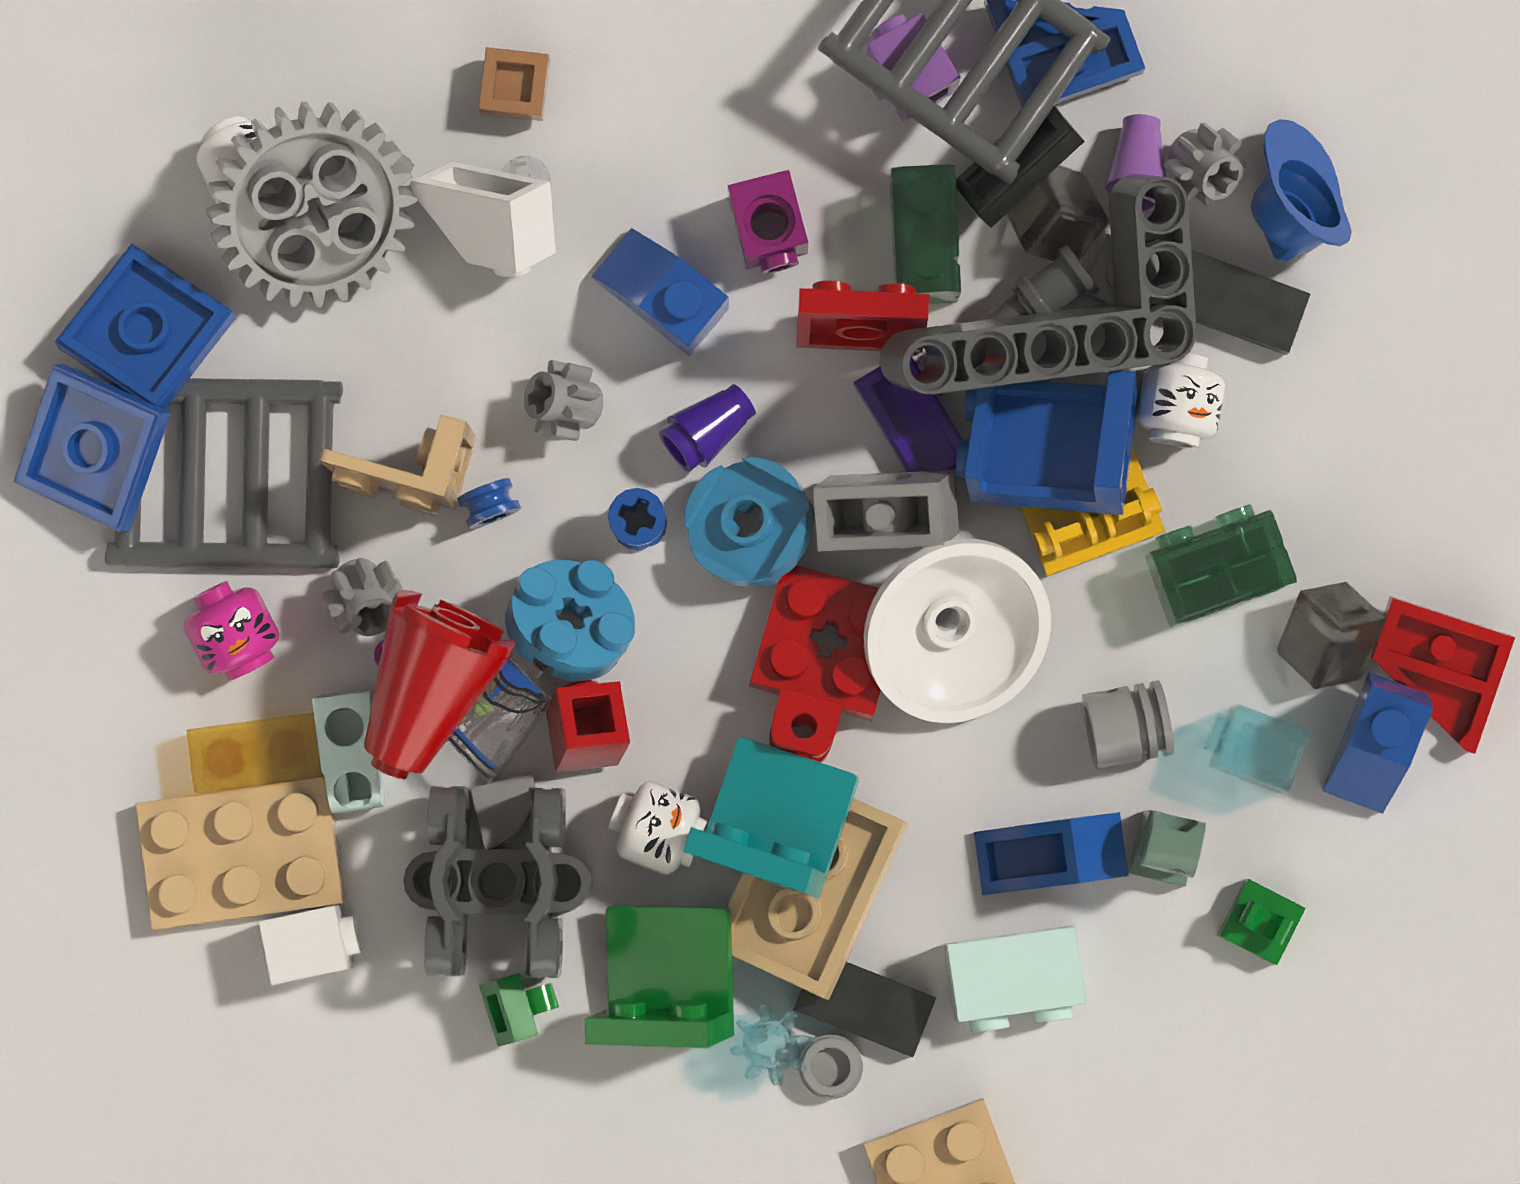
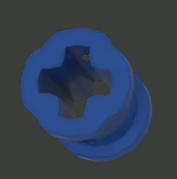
[608,488,667,551]

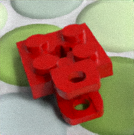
[749,565,881,763]

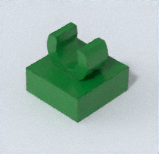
[1217,879,1306,965]
[479,973,559,1046]

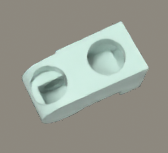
[312,688,385,814]

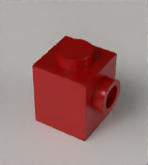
[546,680,630,772]

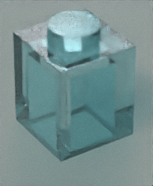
[1204,704,1311,793]

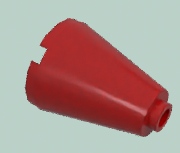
[364,590,516,779]

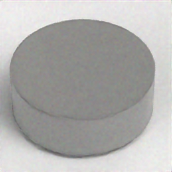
[799,1034,863,1099]

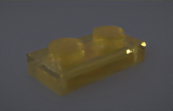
[186,712,324,794]

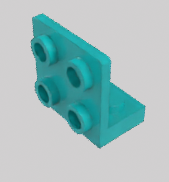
[683,737,859,899]

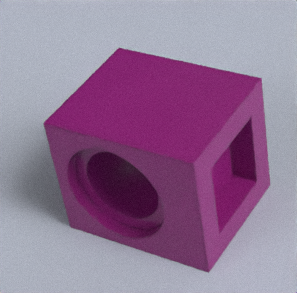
[727,170,809,274]

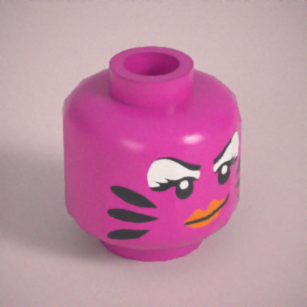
[183,581,279,681]

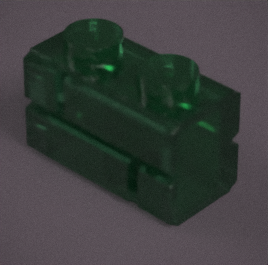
[889,164,961,304]
[1145,504,1297,628]

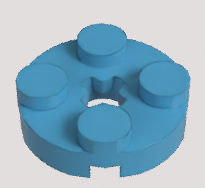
[684,457,815,588]
[505,560,635,681]

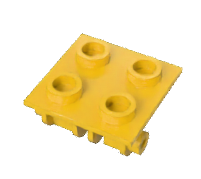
[1020,445,1166,577]

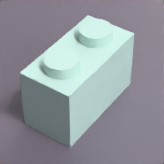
[944,926,1087,1032]

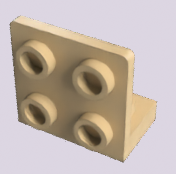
[320,414,477,515]

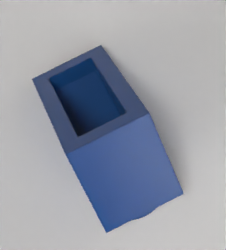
[592,228,729,357]
[1322,672,1433,814]
[974,812,1129,895]

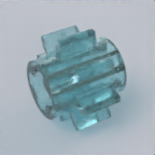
[730,1005,813,1086]

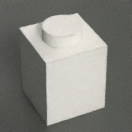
[258,905,362,985]

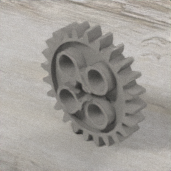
[206,101,417,308]

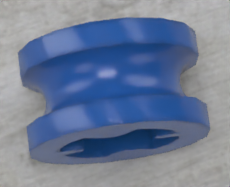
[457,478,522,529]

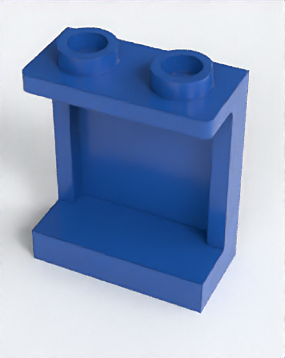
[956,362,1138,515]

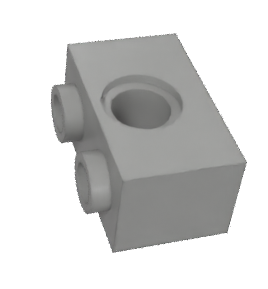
[813,470,959,551]

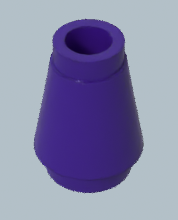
[659,384,756,472]

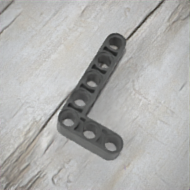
[880,173,1196,394]

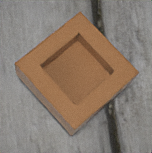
[478,47,550,121]

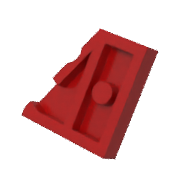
[1370,596,1515,754]

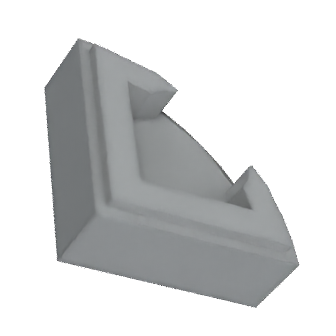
[470,773,535,849]

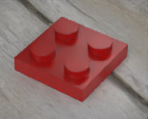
[796,281,929,353]

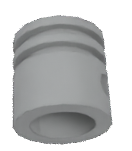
[1082,680,1174,769]

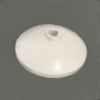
[864,539,1051,723]

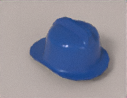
[1250,119,1352,262]

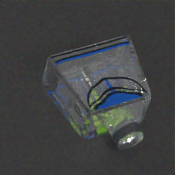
[447,647,551,784]

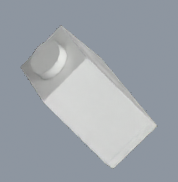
[411,161,556,277]

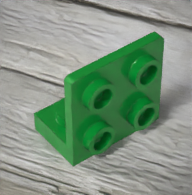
[585,905,734,1048]

